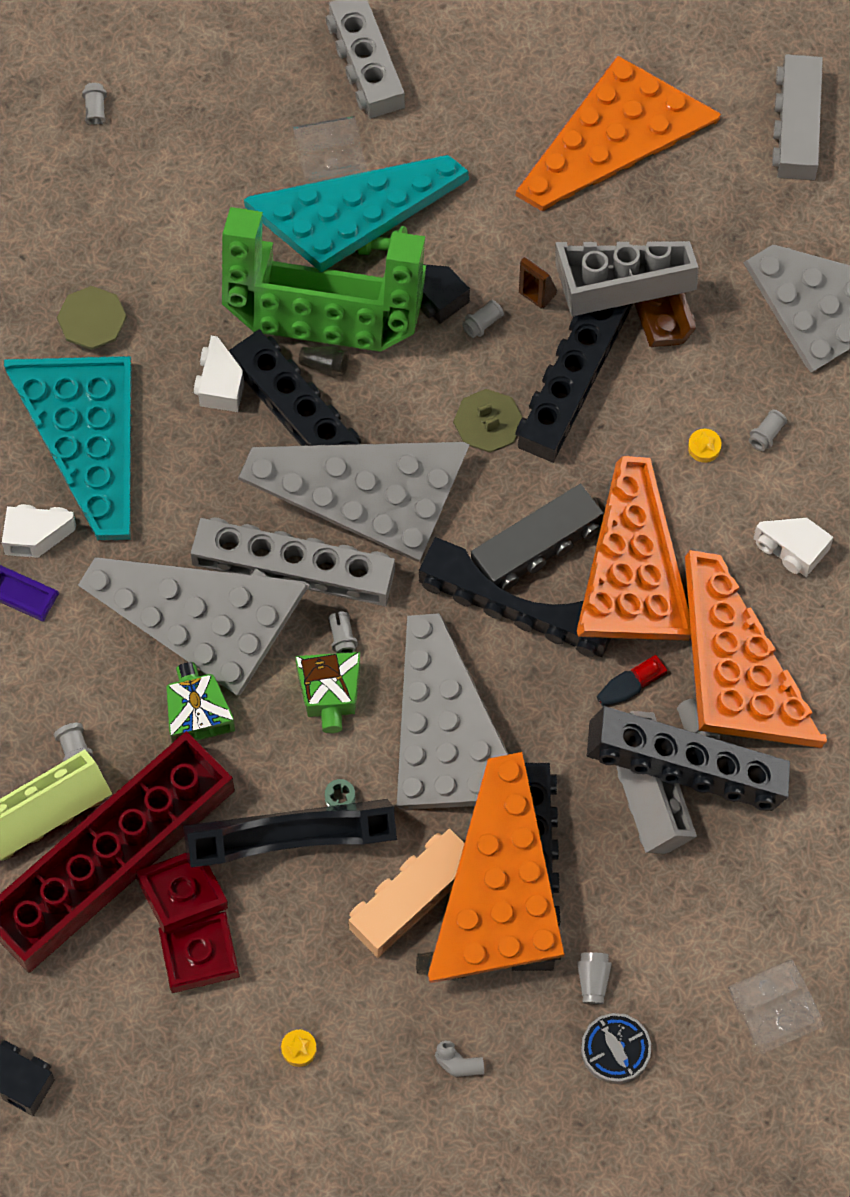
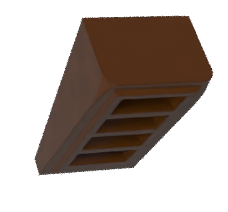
[519,257,557,309]

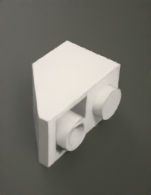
[194,336,244,412]
[2,504,76,558]
[753,518,833,577]

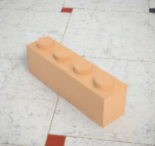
[349,828,464,958]

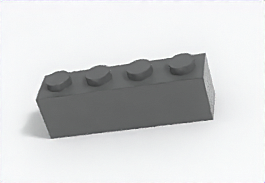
[471,483,603,591]

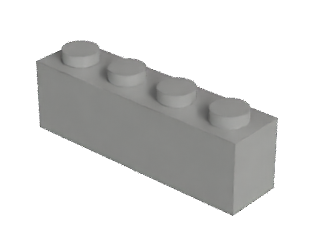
[772,54,823,180]
[616,711,697,854]

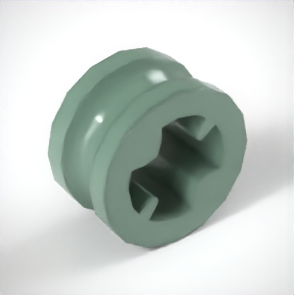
[325,779,355,806]

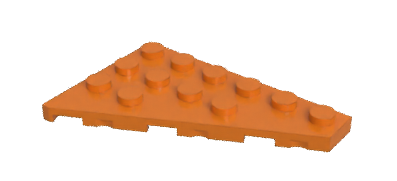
[577,456,691,641]

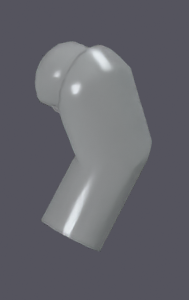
[435,1041,484,1077]

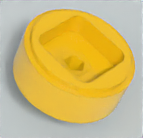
[688,429,721,463]
[281,1030,317,1067]

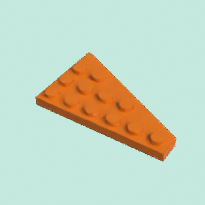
[516,56,721,211]
[685,550,827,748]
[428,752,564,983]

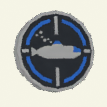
[581,1013,651,1084]

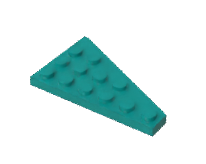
[244,155,469,272]
[4,356,132,541]

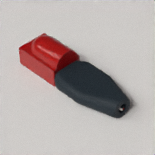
[596,655,667,707]

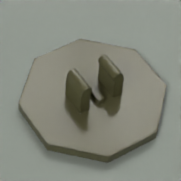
[57,286,127,350]
[453,389,522,453]

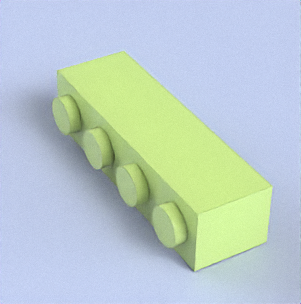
[0,749,112,861]

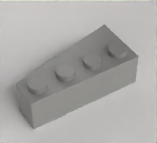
[555,241,698,316]

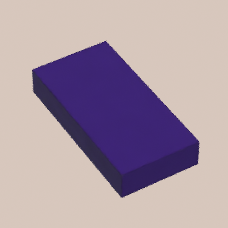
[0,565,59,622]

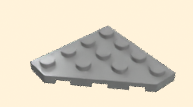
[743,244,850,373]

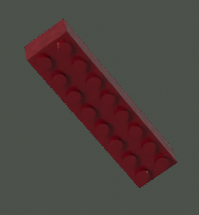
[0,731,235,973]

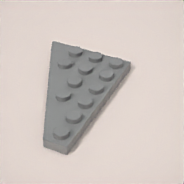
[238,442,469,562]
[78,557,310,695]
[397,613,508,810]

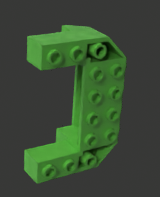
[222,207,426,352]

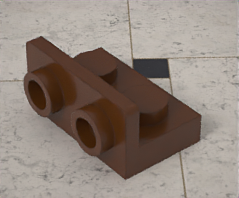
[634,292,696,347]

